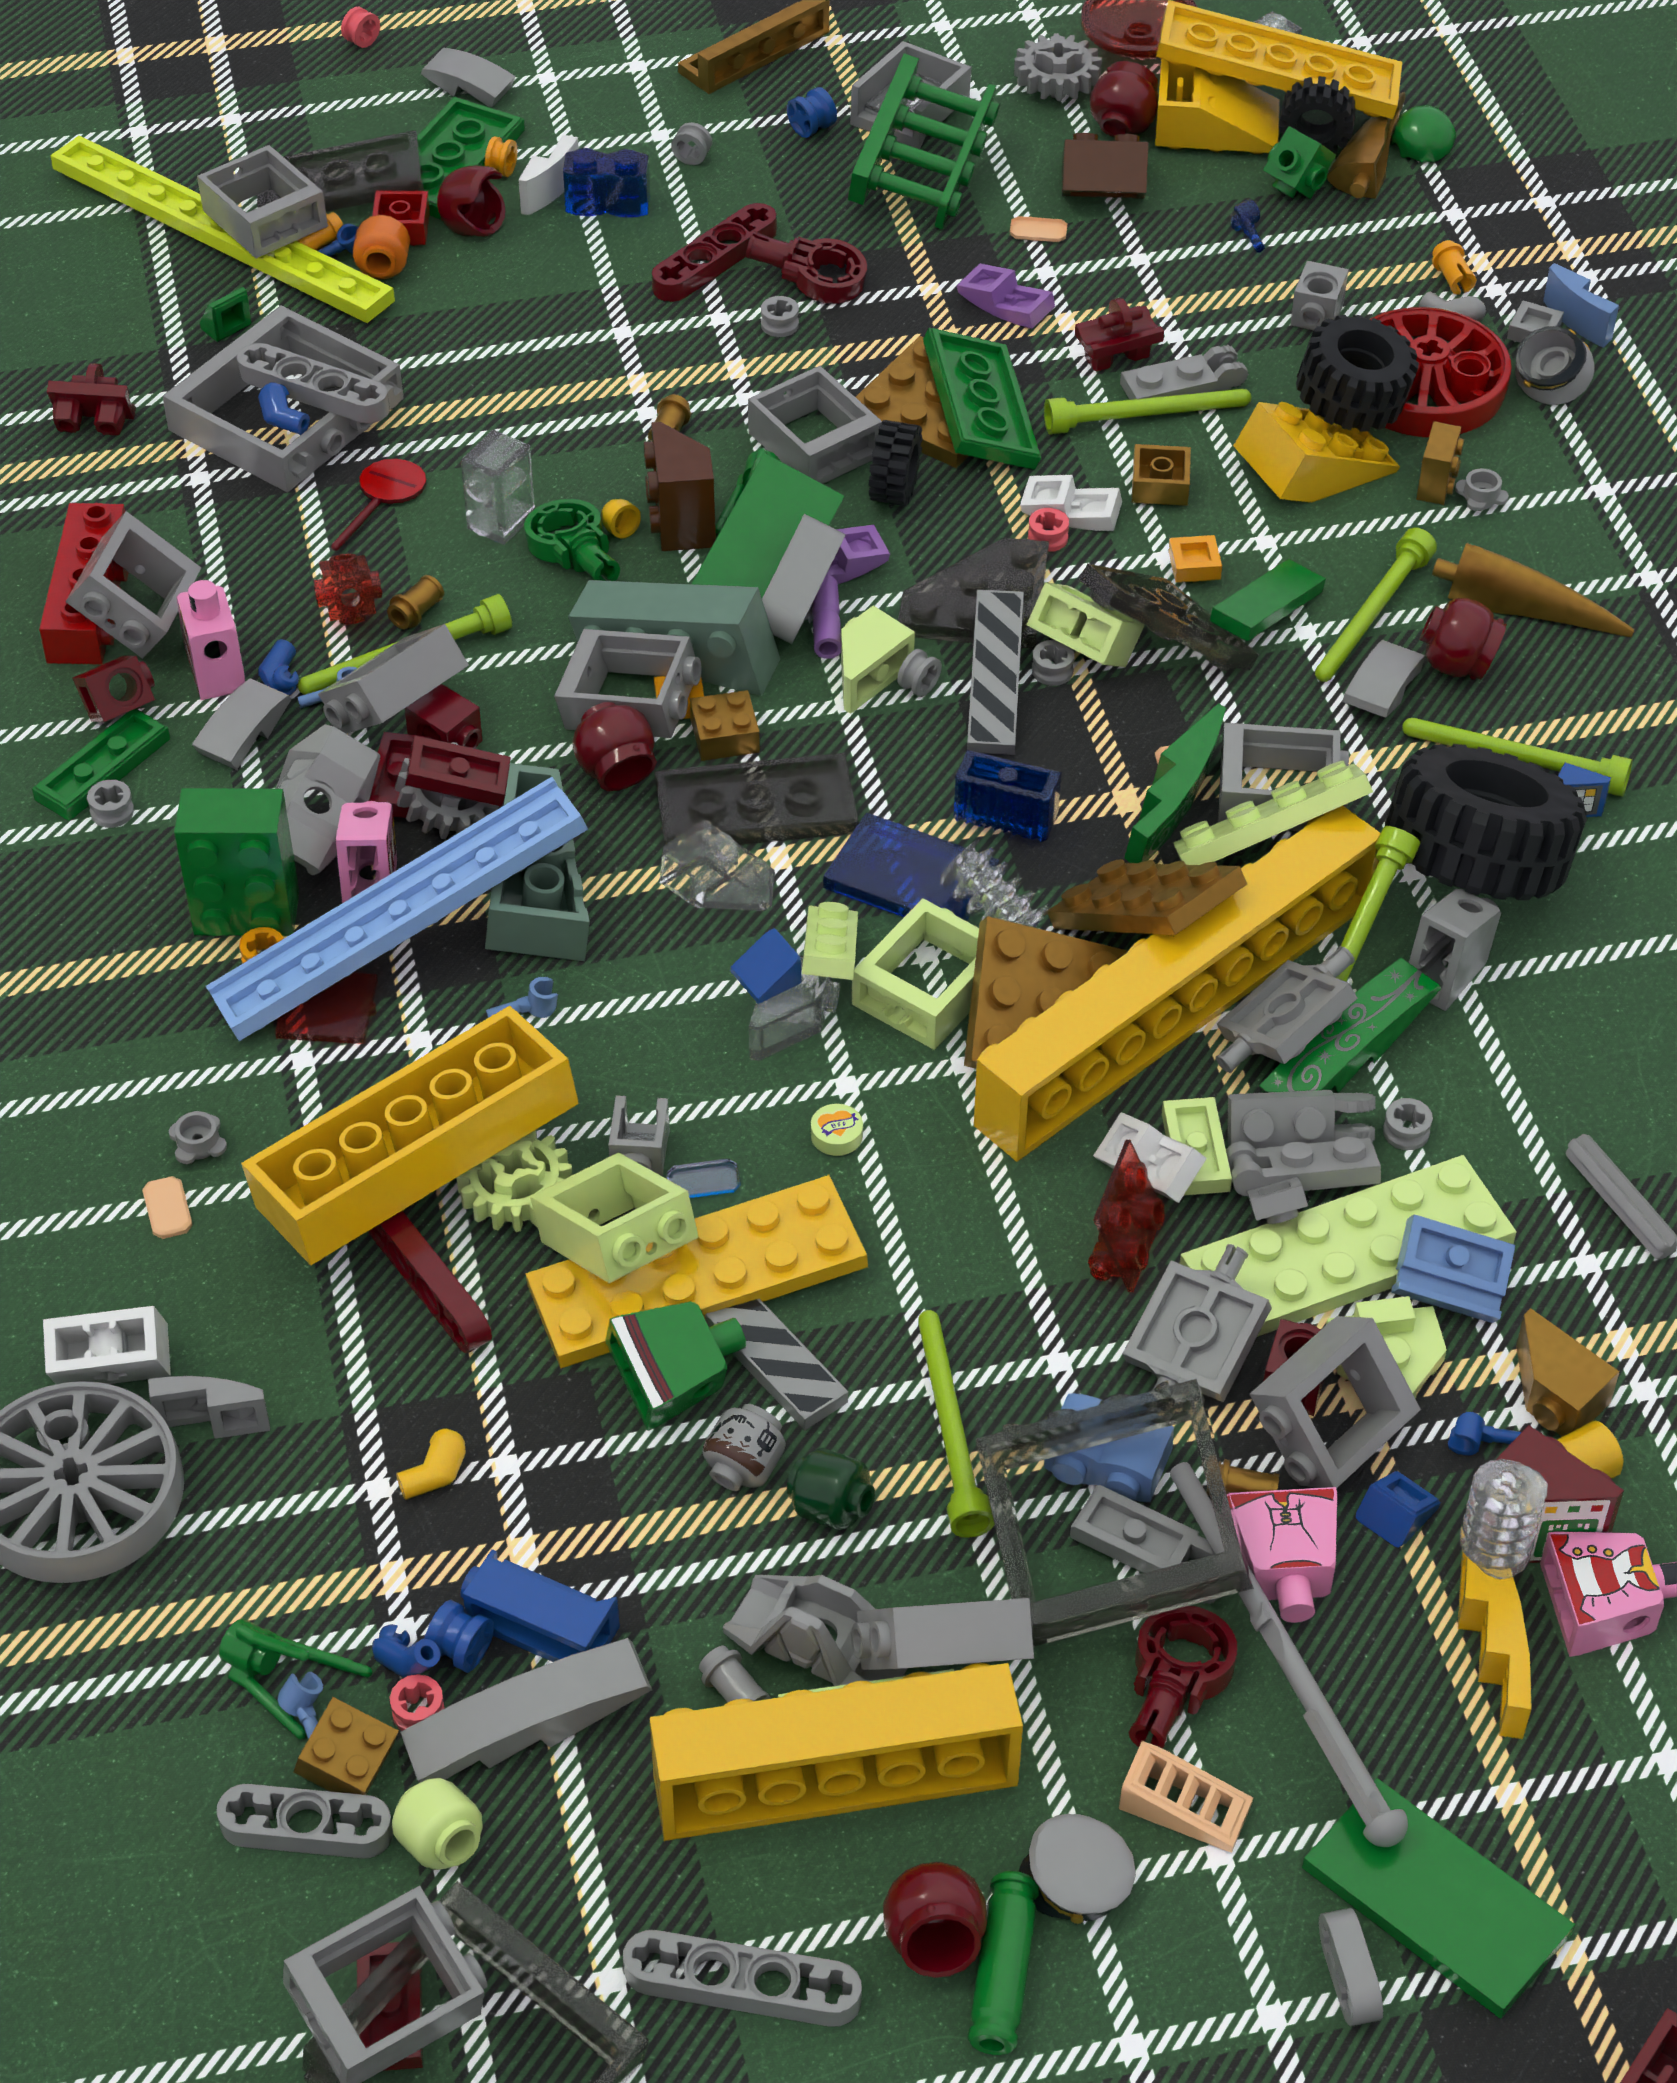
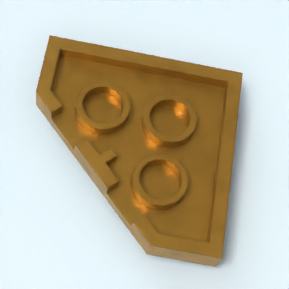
[856,336,968,468]
[964,916,1127,1069]

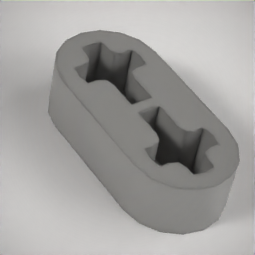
[1319,1908,1383,2026]

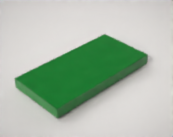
[370,97,525,220]
[923,328,1041,470]
[692,453,845,598]
[1302,1778,1575,2019]

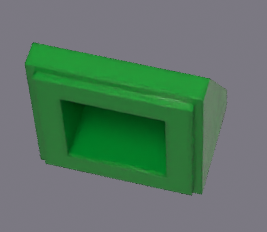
[200,287,252,342]

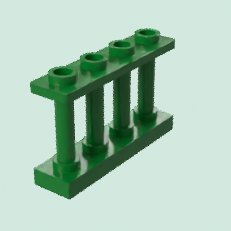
[848,53,1000,230]

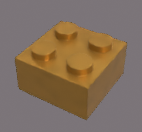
[1416,422,1464,505]
[1132,444,1191,506]
[690,690,760,761]
[293,1697,399,1795]

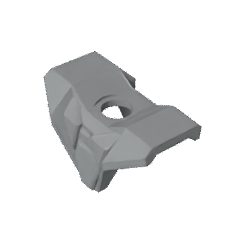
[275,724,380,875]
[723,1575,908,1686]

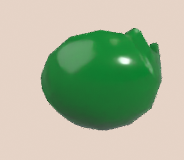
[1390,105,1456,162]

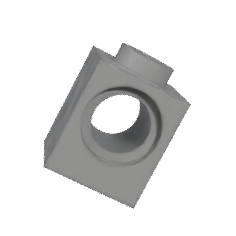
[1290,261,1349,330]

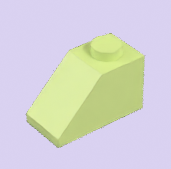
[841,605,915,714]

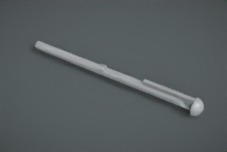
[1170,1462,1408,1847]

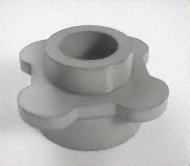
[1455,468,1509,511]
[169,1111,227,1164]

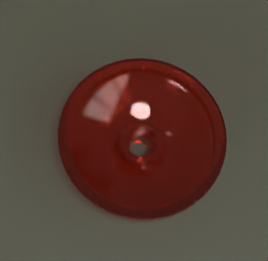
[1081,0,1198,60]

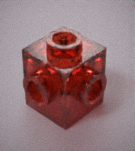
[313,553,382,624]

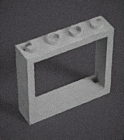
[162,305,404,493]

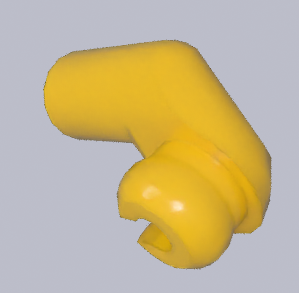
[396,1428,466,1500]

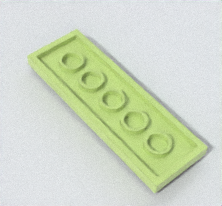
[1180,1155,1516,1337]

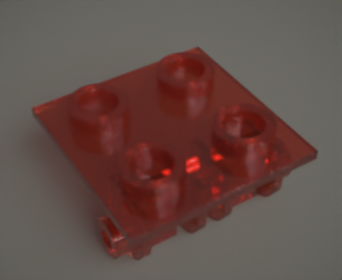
[1088,1140,1165,1292]

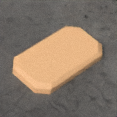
[1010,216,1067,242]
[142,1176,193,1239]

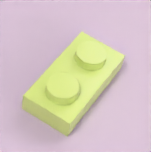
[1162,1097,1232,1195]

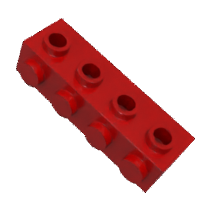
[39,503,129,664]

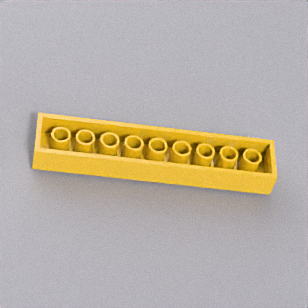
[974,806,1380,1162]

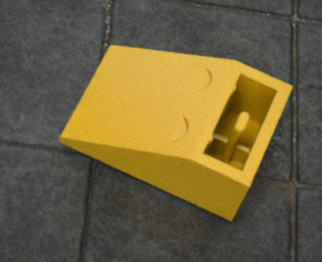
[1155,58,1280,154]
[1233,402,1400,503]

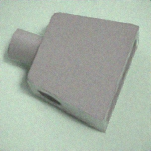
[1409,889,1501,1011]

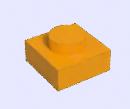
[1168,535,1222,583]

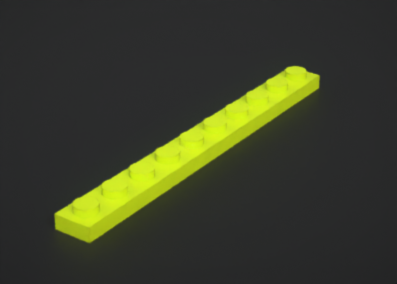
[50,135,395,323]

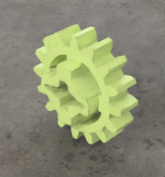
[457,1130,572,1232]

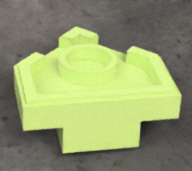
[1326,1296,1447,1398]

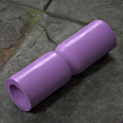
[812,575,841,659]

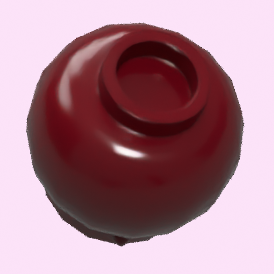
[1090,61,1158,137]
[1419,598,1507,680]
[572,702,657,791]
[883,1862,987,1978]

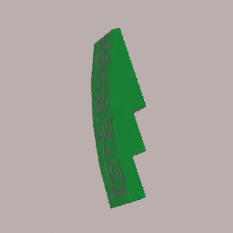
[1124,703,1226,863]
[1259,958,1441,1093]

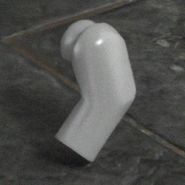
[1419,292,1486,322]

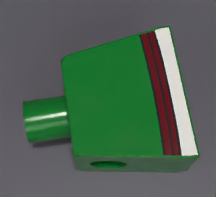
[605,1301,746,1431]

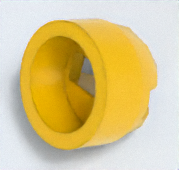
[601,499,641,539]

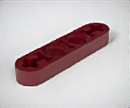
[652,203,777,302]
[368,1211,492,1354]

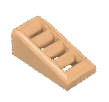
[1119,1741,1253,1853]

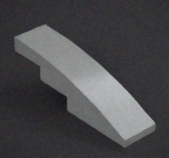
[400,1638,652,1782]

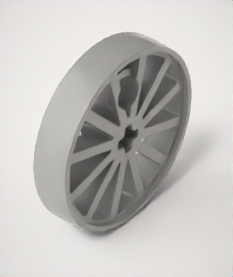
[0,1381,184,1583]

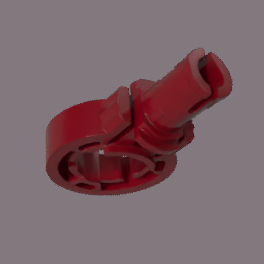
[746,231,867,304]
[1129,1605,1237,1749]

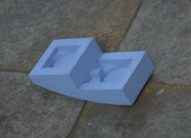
[1543,263,1619,348]

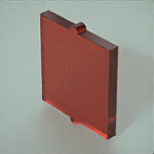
[275,973,378,1044]

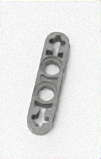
[237,343,390,423]
[623,1930,862,2026]

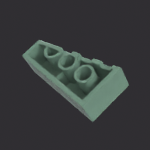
[568,580,780,696]
[485,763,590,961]

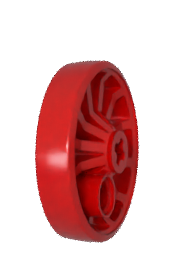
[1370,307,1512,437]

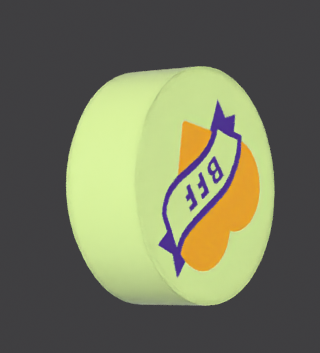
[811,1104,863,1156]

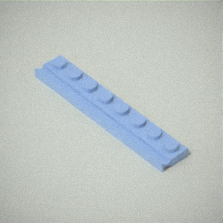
[206,777,588,1041]

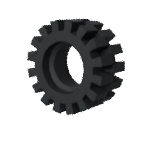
[1279,76,1356,154]
[868,420,922,506]

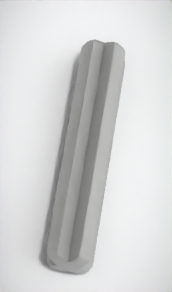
[1566,1134,1677,1260]

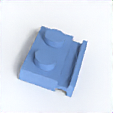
[1391,1214,1515,1323]

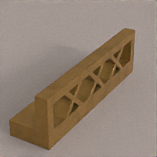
[678,0,829,94]

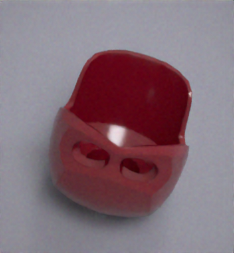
[437,165,506,237]

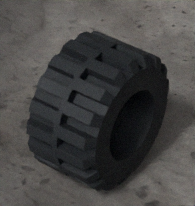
[1296,315,1419,432]

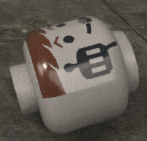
[702,1404,786,1491]

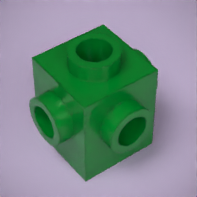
[1263,126,1336,199]

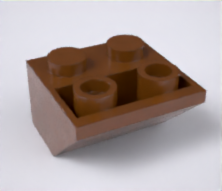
[1062,133,1148,199]
[644,422,716,551]

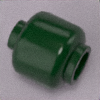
[787,1448,875,1530]

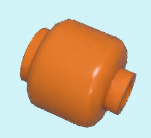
[353,215,410,279]

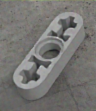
[217,1784,393,1858]

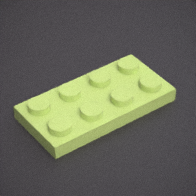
[1173,761,1373,865]

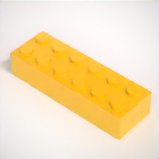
[241,1005,579,1265]
[650,1663,1023,1841]

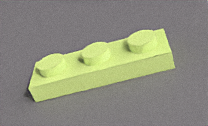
[802,902,858,980]

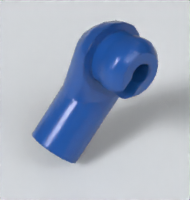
[258,382,310,435]
[258,639,299,695]
[372,1624,441,1678]

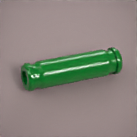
[968,1871,1039,2055]

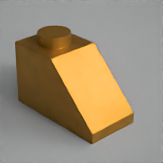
[1516,1308,1620,1437]

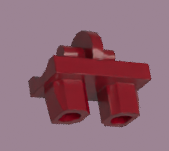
[1074,298,1164,371]
[47,363,136,436]

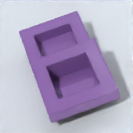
[957,263,1055,329]
[826,525,890,584]

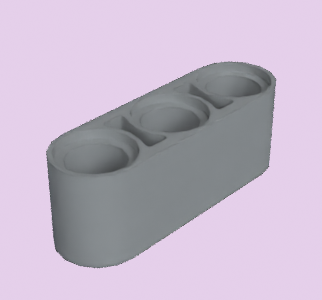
[762,514,846,644]

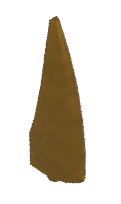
[1327,92,1405,199]
[1432,543,1634,638]

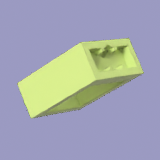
[852,898,979,1050]
[530,1152,699,1283]

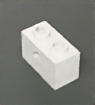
[43,1306,171,1384]

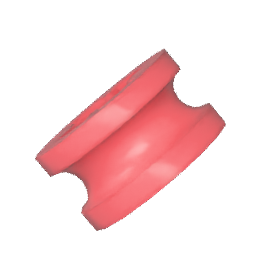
[341,6,380,48]
[1028,508,1069,552]
[390,1674,445,1731]

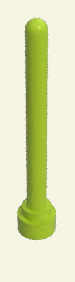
[1044,389,1252,434]
[1315,528,1437,682]
[297,594,512,695]
[1402,718,1633,797]
[1336,826,1421,982]
[918,1310,995,1538]

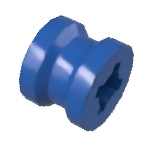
[787,87,837,138]
[424,1600,494,1673]

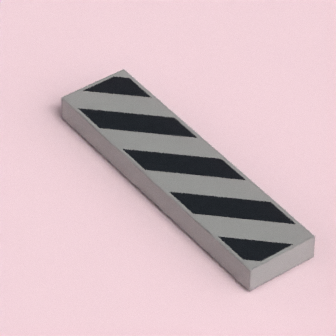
[967,590,1024,755]
[705,1299,849,1431]

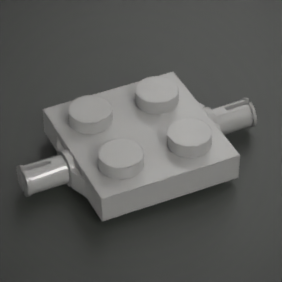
[1215,946,1358,1073]
[1122,1244,1272,1416]

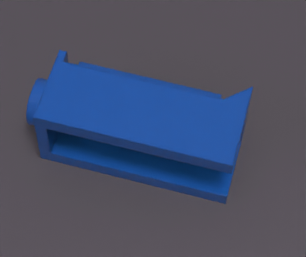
[460,1549,620,1662]

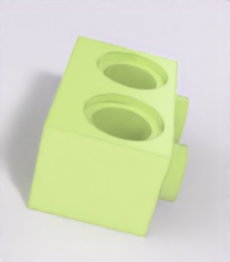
[1026,582,1145,667]

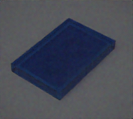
[823,812,999,921]

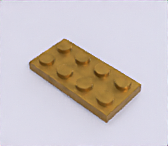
[1046,859,1247,935]

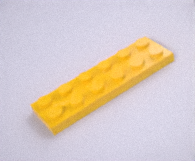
[1156,0,1402,119]
[525,1175,868,1368]

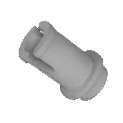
[699,1645,771,1703]

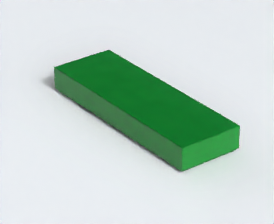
[1210,559,1326,642]
[32,709,170,821]

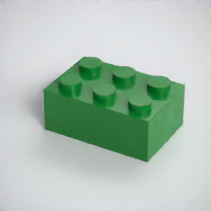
[174,788,299,936]

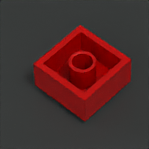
[372,190,430,246]

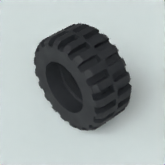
[1385,744,1587,901]

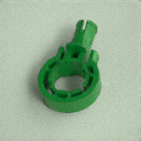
[524,499,620,581]

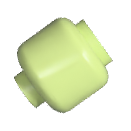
[392,1778,483,1870]

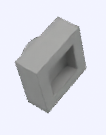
[1507,300,1564,343]
[1247,1177,1308,1224]

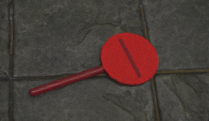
[331,459,426,551]

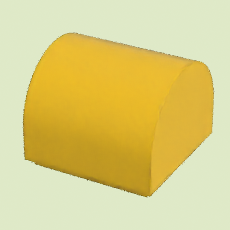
[1557,1421,1623,1479]

